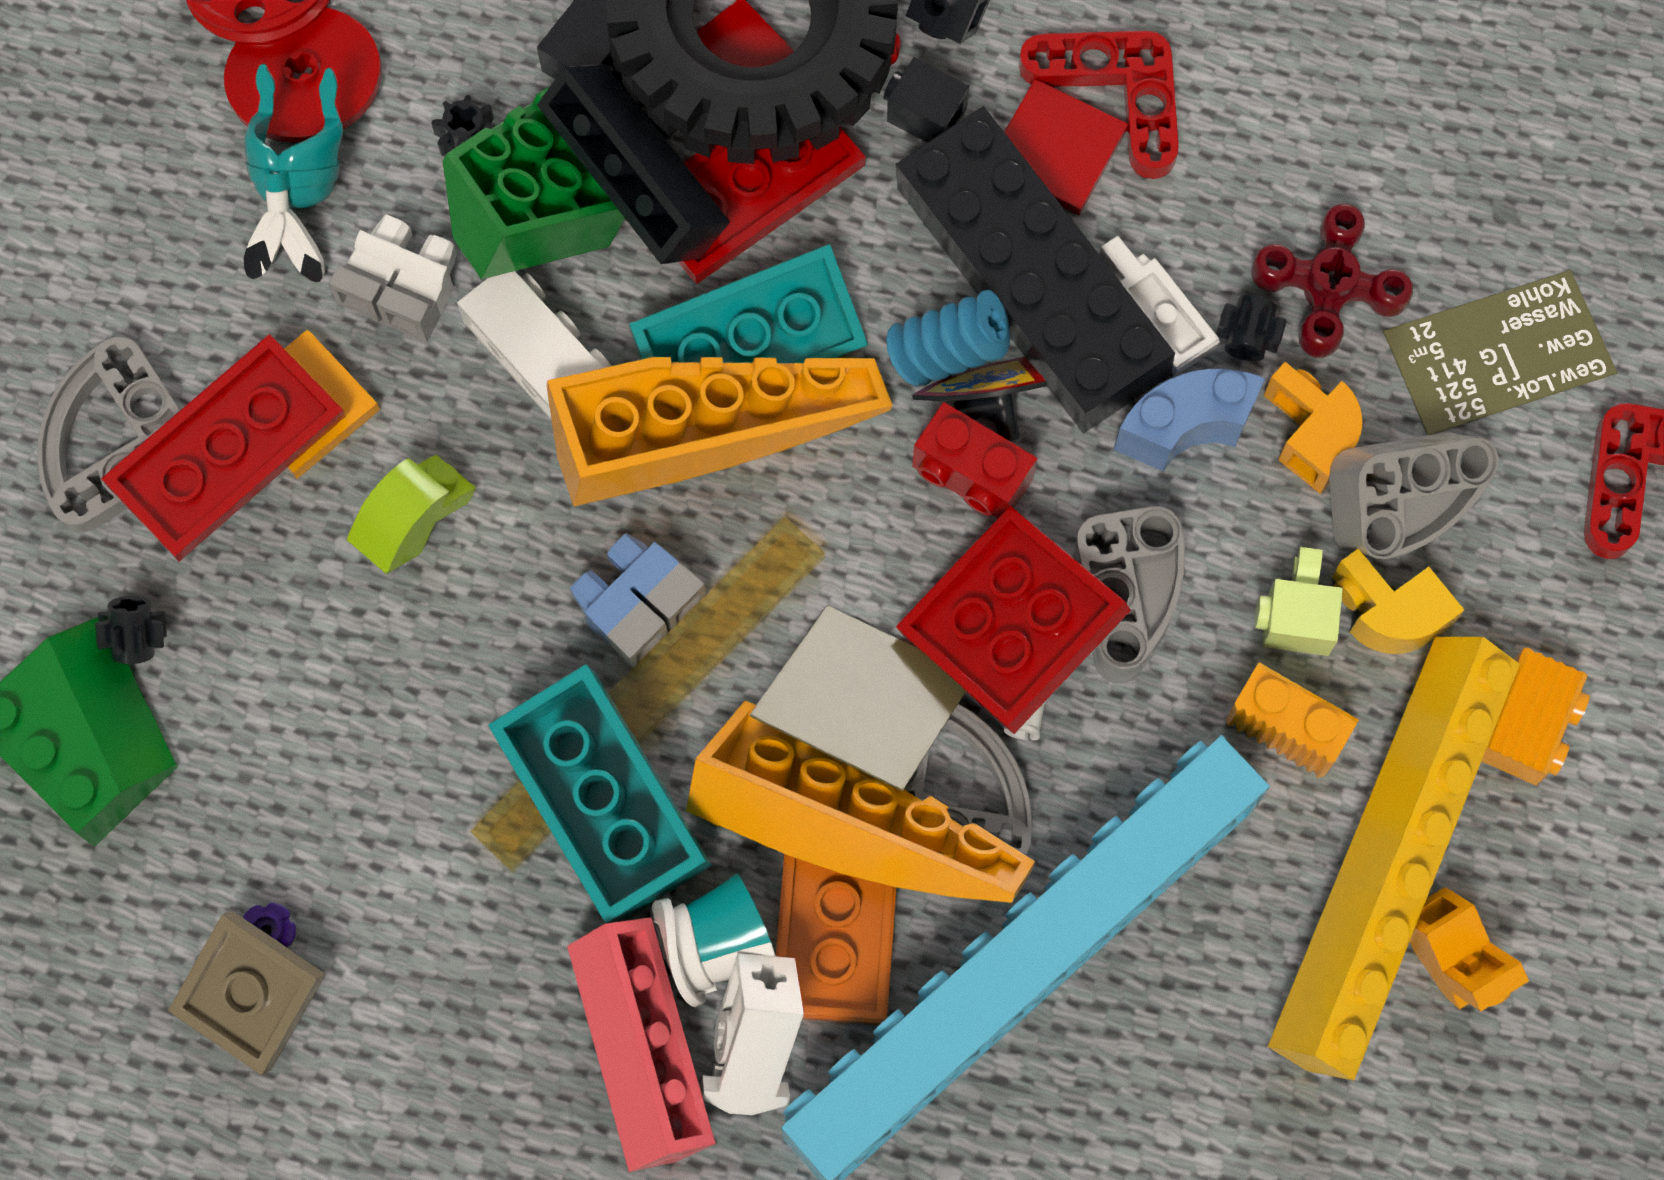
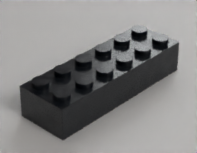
[896,106,1175,434]

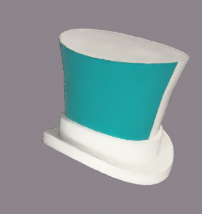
[650,872,775,1007]

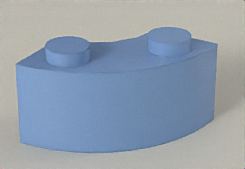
[1114,369,1265,472]

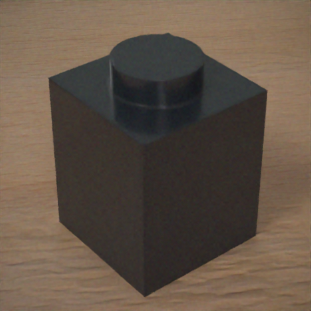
[883,57,969,143]

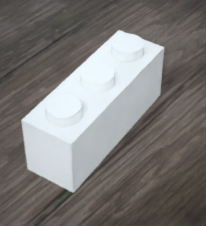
[457,271,611,419]

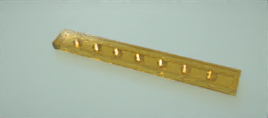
[470,517,825,873]

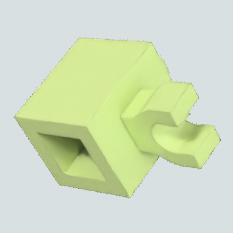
[1254,547,1343,656]

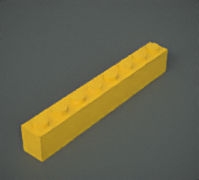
[1267,637,1520,1081]

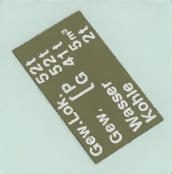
[1383,270,1618,435]

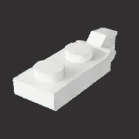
[1099,236,1220,377]

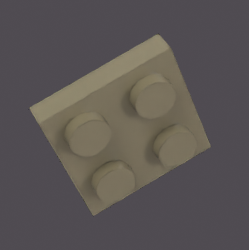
[168,911,326,1075]

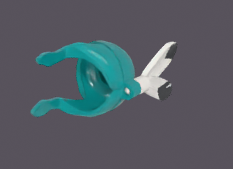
[243,64,343,282]

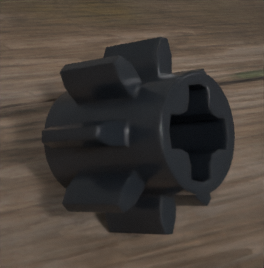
[431,95,497,156]
[1216,294,1287,362]
[95,596,167,664]

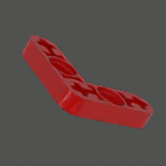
[1018,31,1179,179]
[1584,403,1664,559]

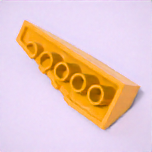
[546,357,893,507]
[686,701,1035,903]

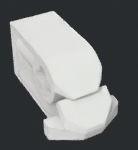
[700,953,804,1115]

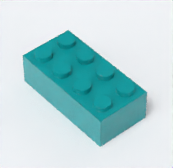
[488,664,712,924]

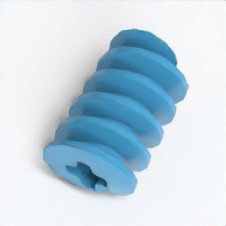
[886,290,1010,387]

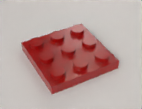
[896,506,1131,734]

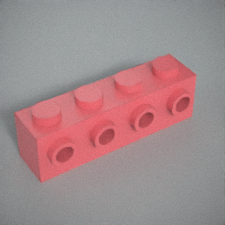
[567,917,716,1172]

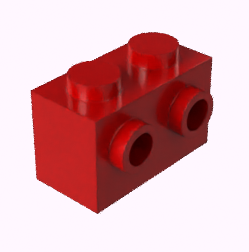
[912,402,1038,518]

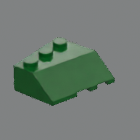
[442,87,625,280]
[0,617,178,847]

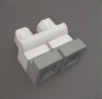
[328,214,457,343]

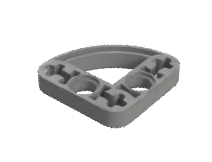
[37,337,180,533]
[904,704,1032,856]

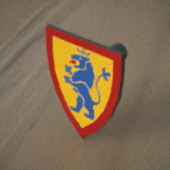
[912,356,1047,441]

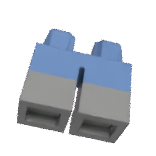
[570,533,707,673]

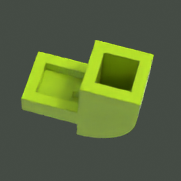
[346,454,476,574]

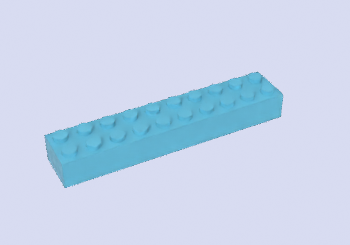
[781,735,1270,1180]

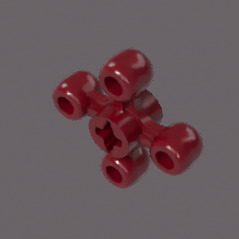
[1251,204,1413,358]

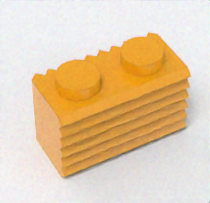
[1481,647,1590,786]
[1226,662,1359,778]

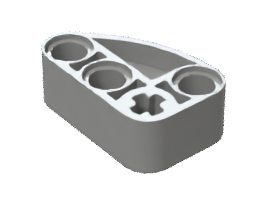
[1329,433,1499,559]
[1073,507,1185,683]

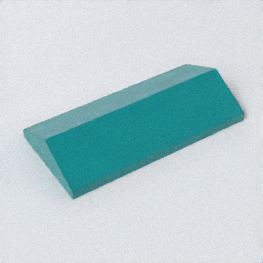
[628,244,868,363]

